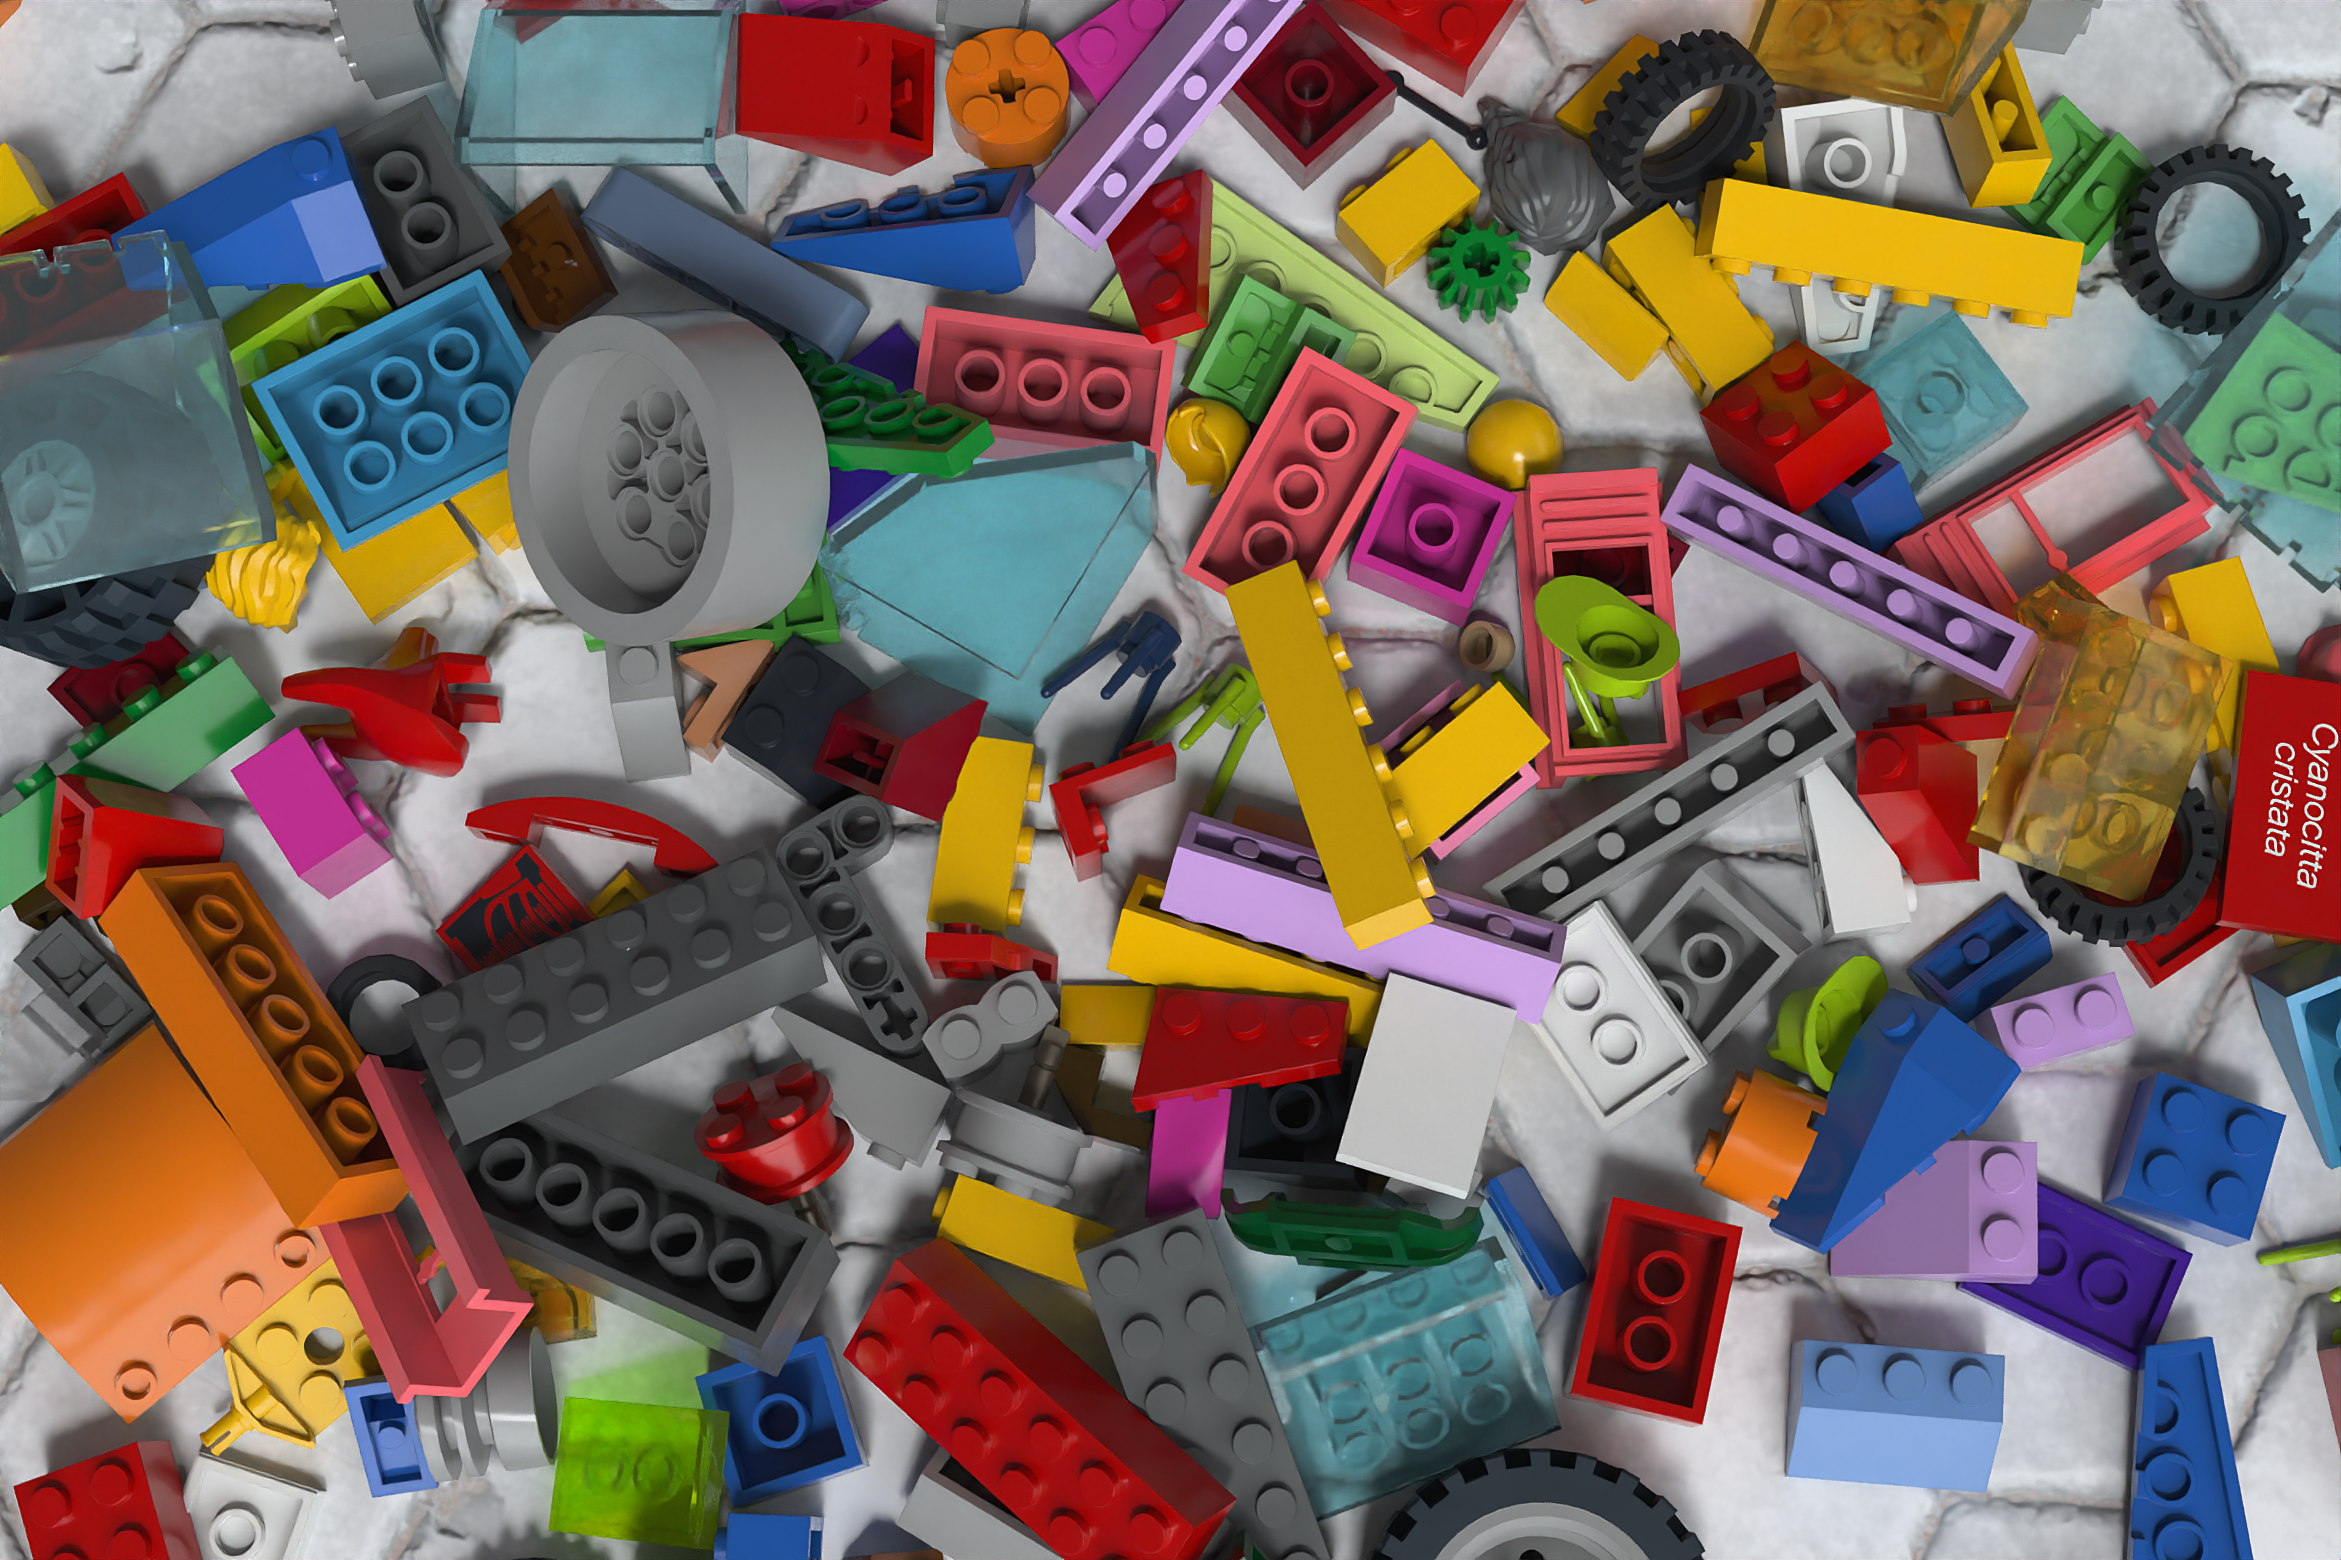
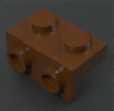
[495,188,619,334]

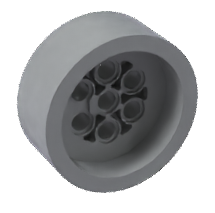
[507,309,830,647]

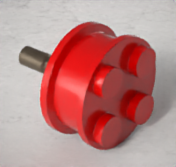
[694,1062,854,1238]

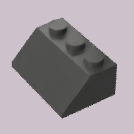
[342,95,513,309]

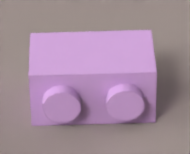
[1973,972,2136,1073]

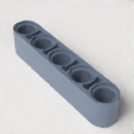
[580,166,869,365]

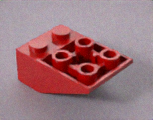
[735,13,935,176]

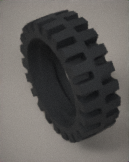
[1590,29,1777,212]
[2114,144,2311,336]
[2019,750,2219,947]

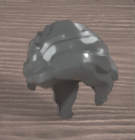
[1477,96,1616,256]

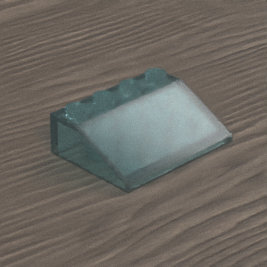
[1247,1235,1562,1522]

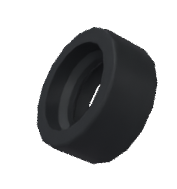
[326,954,443,1072]

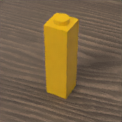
[930,1174,1117,1295]

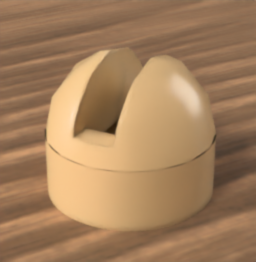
[1459,621,1516,673]

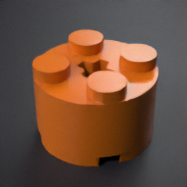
[945,28,1071,170]
[1693,1066,1828,1219]

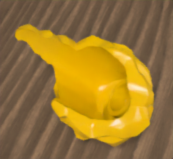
[203,456,321,634]

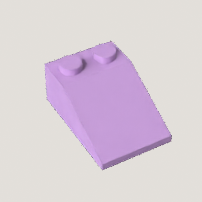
[1830,1140,2038,1284]

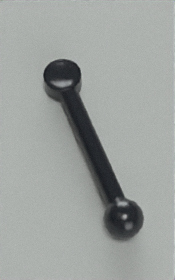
[1385,71,1489,151]

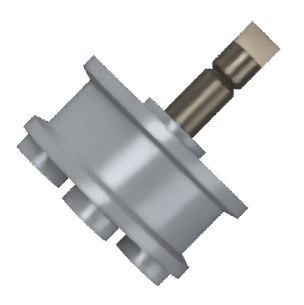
[936,1024,1094,1209]

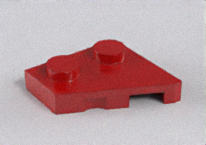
[1677,651,1841,735]
[925,922,1058,984]

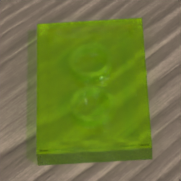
[548,1397,730,1550]

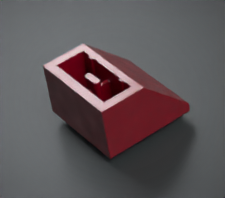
[812,671,989,823]

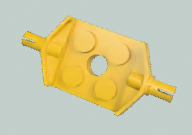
[199,1243,446,1456]

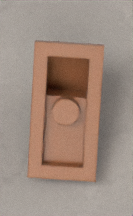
[676,639,779,763]

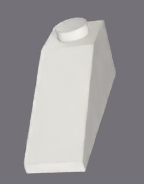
[1792,763,1917,944]

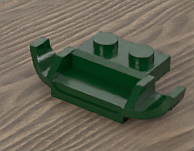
[1220,1188,1484,1276]

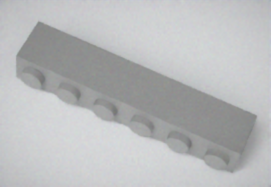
[1482,680,1856,924]

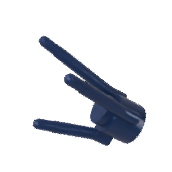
[1040,611,1182,764]

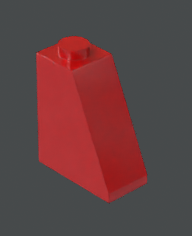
[1856,725,1980,886]
[45,773,224,920]

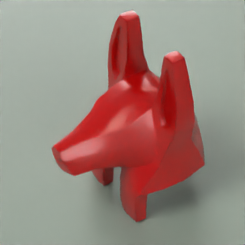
[281,626,502,778]

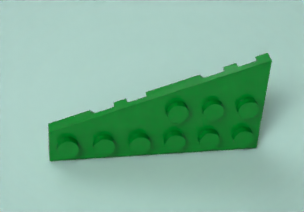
[778,338,995,479]

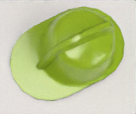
[1534,575,1680,700]
[1765,955,1889,1091]

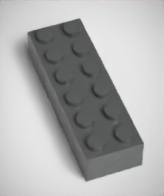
[401,846,828,1146]
[448,1109,840,1377]
[1073,1201,1331,1560]

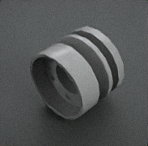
[414,1326,559,1482]

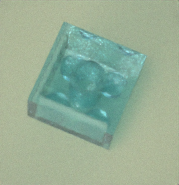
[1854,309,2030,497]

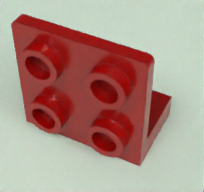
[1049,740,1176,882]

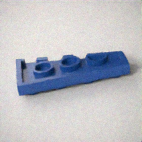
[2127,1336,2254,1560]

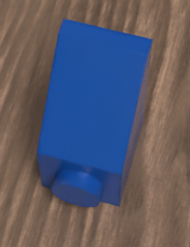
[1815,452,1924,554]

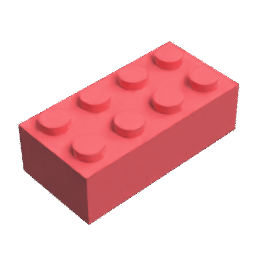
[913,306,1177,482]
[1181,346,1420,596]

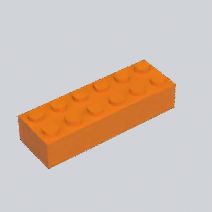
[98,861,410,1230]

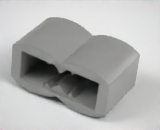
[922,971,1060,1088]

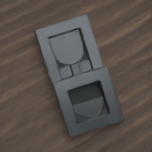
[13,914,153,1054]

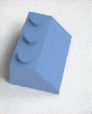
[1785,1339,2005,1493]

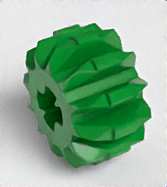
[1426,216,1531,325]

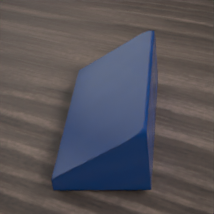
[1906,895,2053,1024]
[1482,1166,1587,1302]

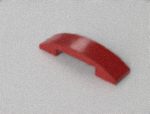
[465,796,720,881]

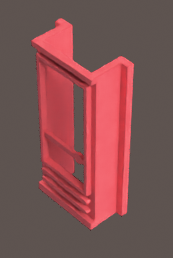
[1877,396,2220,677]
[1511,467,1689,790]
[318,1054,535,1404]

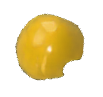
[1164,397,1253,498]
[1466,399,1564,492]

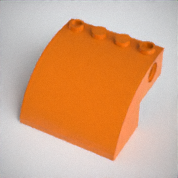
[0,1019,331,1425]

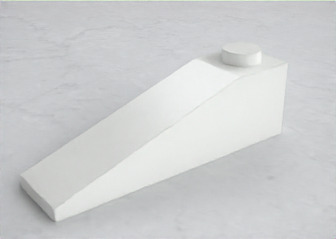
[1763,92,1907,356]

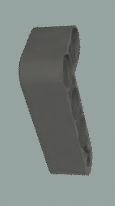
[775,795,932,1059]

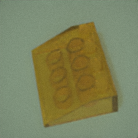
[1748,0,2032,118]
[1966,596,2235,905]

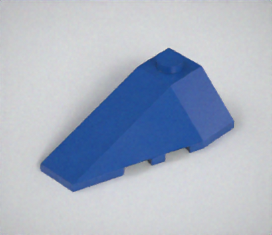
[110,126,388,295]
[770,165,1036,295]
[1769,987,2022,1255]

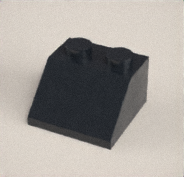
[720,634,872,813]
[1224,1047,1369,1192]

